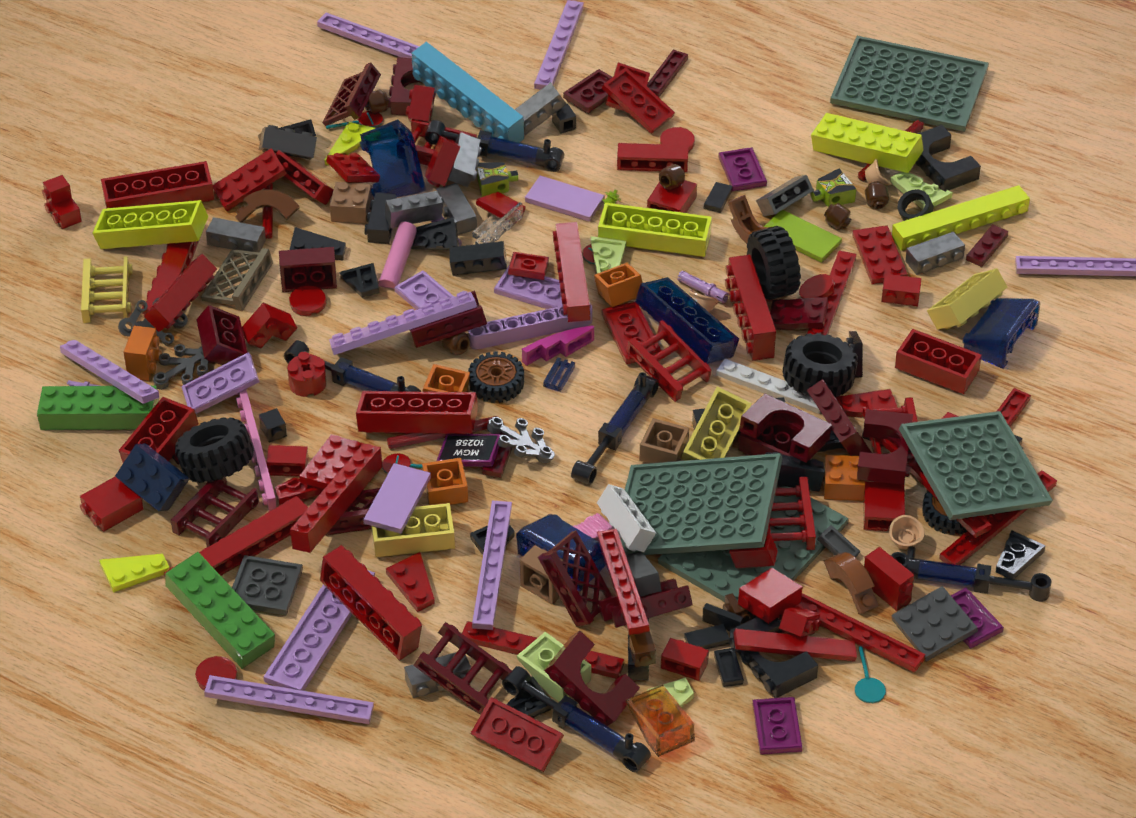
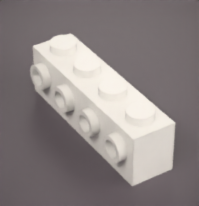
[597,484,656,552]

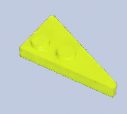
[325,122,380,166]

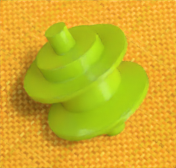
[602,190,621,204]

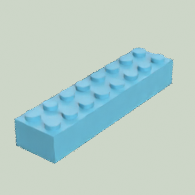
[411,42,524,150]

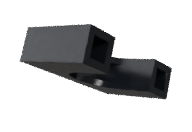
[916,125,981,192]
[729,617,818,698]

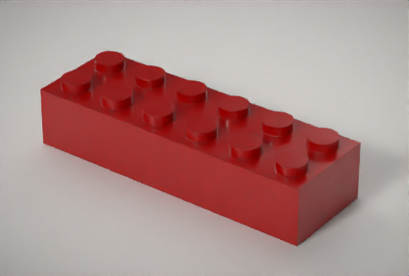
[101,161,215,209]
[725,255,776,361]
[356,391,478,434]
[320,545,422,661]

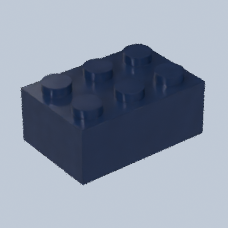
[115,444,190,511]

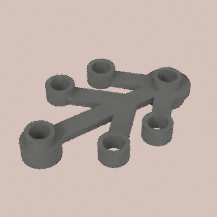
[118,298,188,345]
[153,344,210,390]
[487,417,555,463]

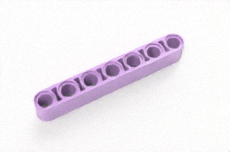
[468,303,593,349]

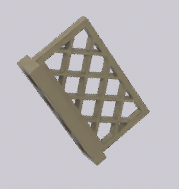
[201,248,273,311]

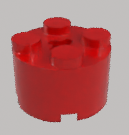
[287,352,326,397]

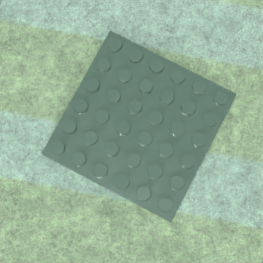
[899,411,1053,520]

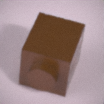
[629,631,656,667]

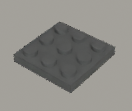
[232,555,303,615]
[891,586,978,662]

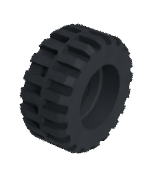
[747,226,801,300]
[782,333,858,397]
[175,417,254,483]

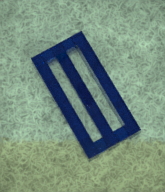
[543,357,575,392]

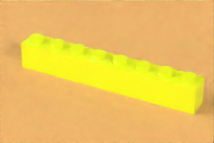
[892,185,1030,251]

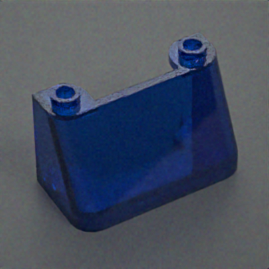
[360,119,426,197]
[962,298,1041,369]
[516,514,606,592]

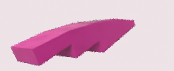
[522,325,594,366]

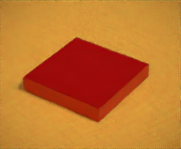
[476,192,526,220]
[508,252,549,280]

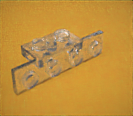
[472,202,523,244]

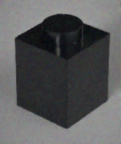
[552,104,576,134]
[259,408,287,443]

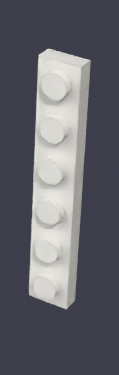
[716,359,821,414]

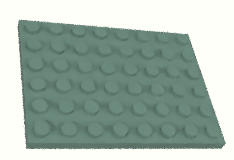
[830,36,989,132]
[620,453,782,555]
[658,485,849,619]

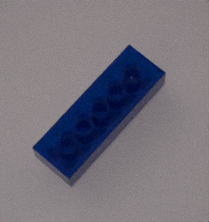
[635,277,739,364]

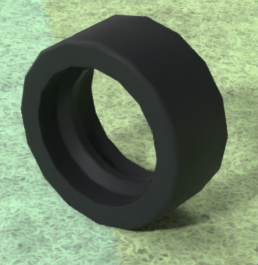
[897,189,934,221]

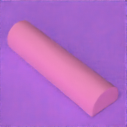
[379,222,417,289]

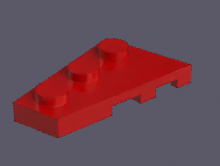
[836,389,898,418]
[274,478,324,505]
[386,552,435,612]

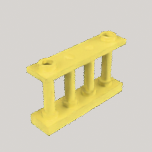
[81,256,133,323]

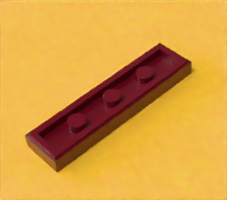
[647,49,688,97]

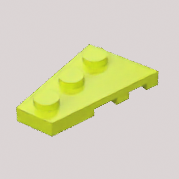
[99,554,170,593]

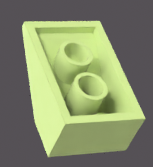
[517,632,591,702]

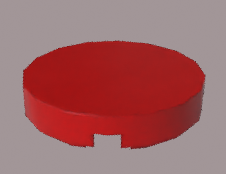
[660,127,695,152]
[799,274,835,299]
[289,286,326,316]
[195,656,238,691]

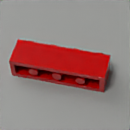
[617,143,688,172]
[276,150,334,205]

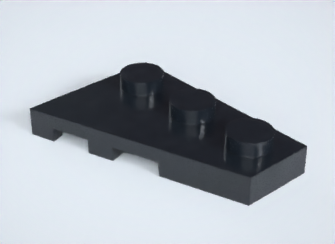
[411,217,459,250]

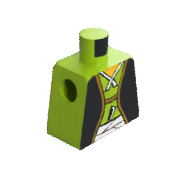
[476,162,518,197]
[811,168,856,207]

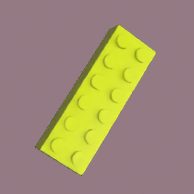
[811,113,923,173]
[92,200,209,249]
[598,203,712,257]

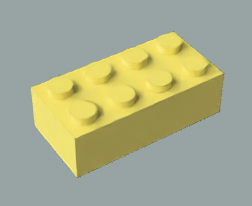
[927,268,1008,330]
[681,386,752,461]
[371,503,455,557]

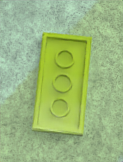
[764,210,842,263]

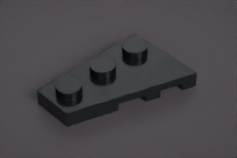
[289,227,346,260]
[996,530,1046,580]

